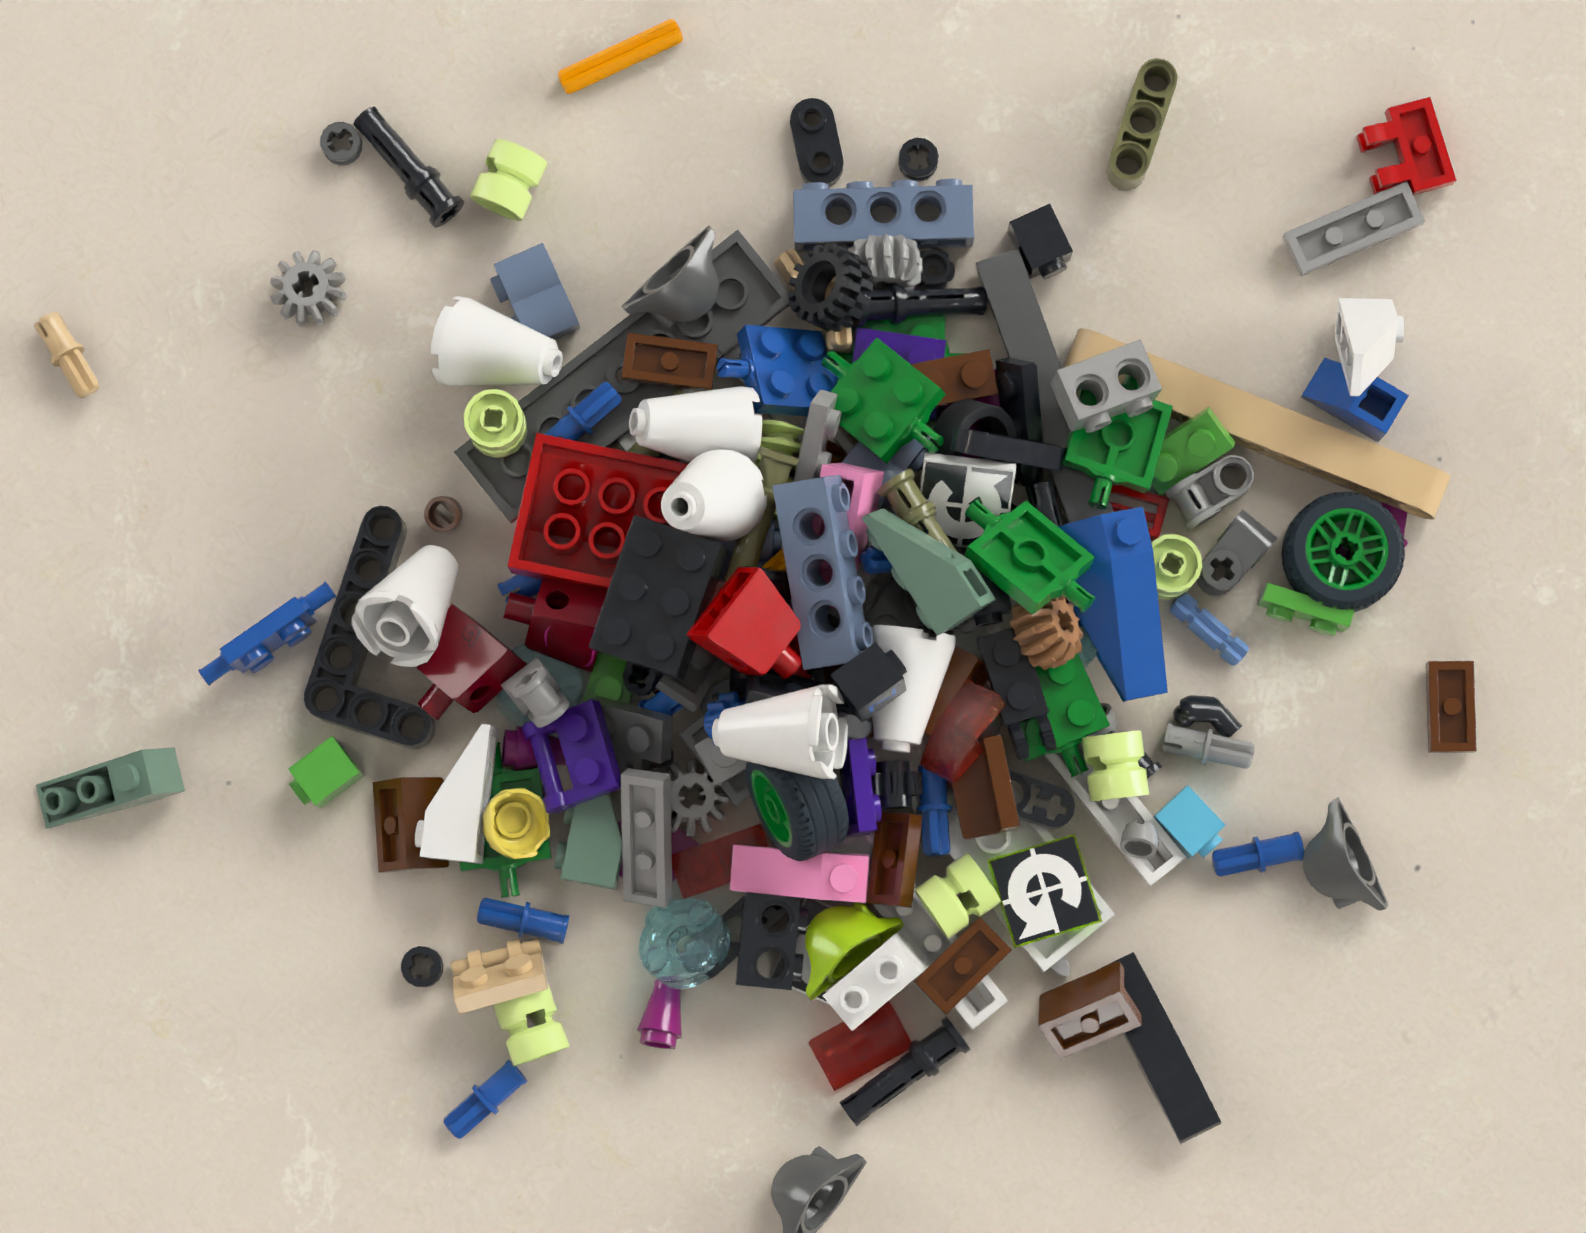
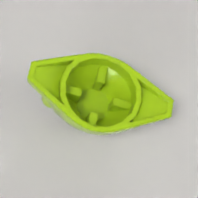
[805,902,904,1001]

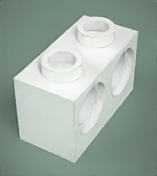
[822,931,929,1031]

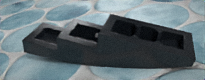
[1102,952,1221,1144]

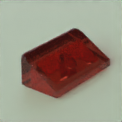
[808,1001,911,1091]

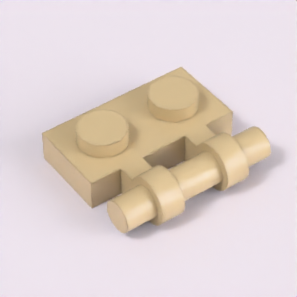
[451,937,548,1014]

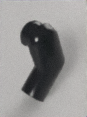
[1173,695,1242,738]

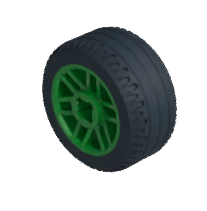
[1281,492,1405,612]
[746,761,849,861]

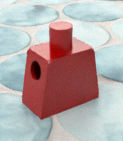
[686,567,802,679]

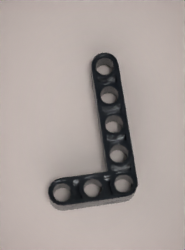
[304,506,435,749]

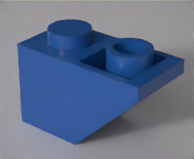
[1301,357,1409,442]

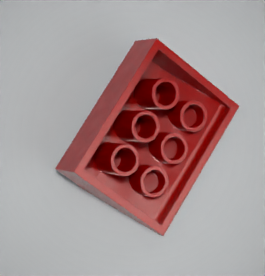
[507,433,704,590]

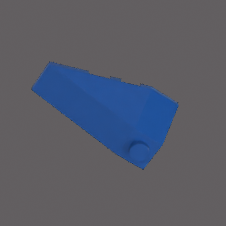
[1058,507,1168,702]

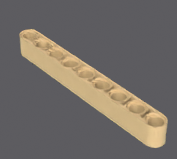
[1063,328,1451,520]

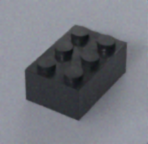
[589,515,729,681]

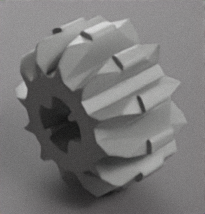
[848,233,923,290]
[270,250,347,327]
[670,759,730,838]

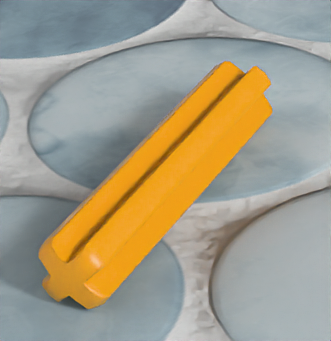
[558,19,683,94]

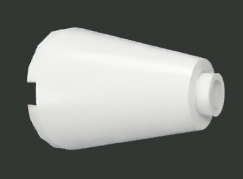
[431,296,563,386]
[629,386,762,464]
[661,450,767,542]
[352,545,459,667]
[871,625,956,753]
[712,685,848,779]

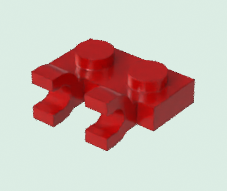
[1356,97,1457,195]

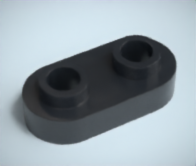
[790,98,844,187]

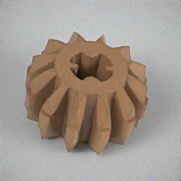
[1010,596,1083,670]

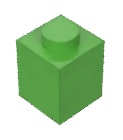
[288,736,364,808]

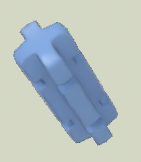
[1170,593,1249,666]

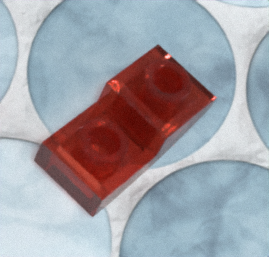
[920,680,1006,784]
[672,823,769,899]

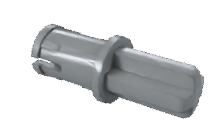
[1162,723,1254,769]

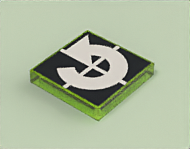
[987,834,1102,949]

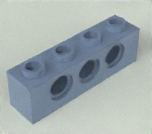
[793,179,974,252]
[773,475,873,670]

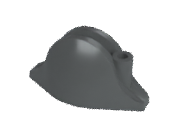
[621,226,719,329]
[1303,797,1389,911]
[771,1146,867,1233]

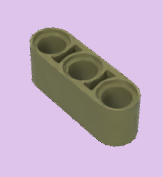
[1106,58,1178,191]

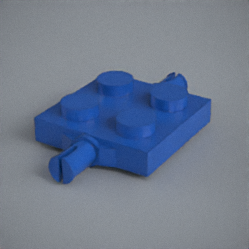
[717,325,839,417]
[198,581,337,686]

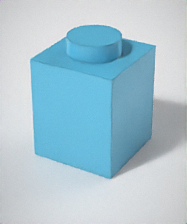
[1153,785,1226,859]

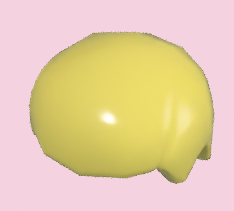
[482,788,550,859]

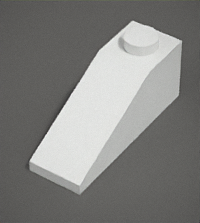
[1335,298,1404,396]
[415,724,499,864]

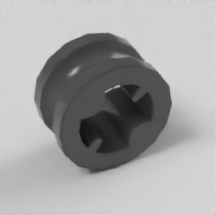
[320,122,362,166]

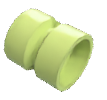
[470,139,548,221]
[463,389,528,458]
[1151,534,1202,600]
[1082,730,1149,802]
[914,853,1001,939]
[493,986,570,1066]

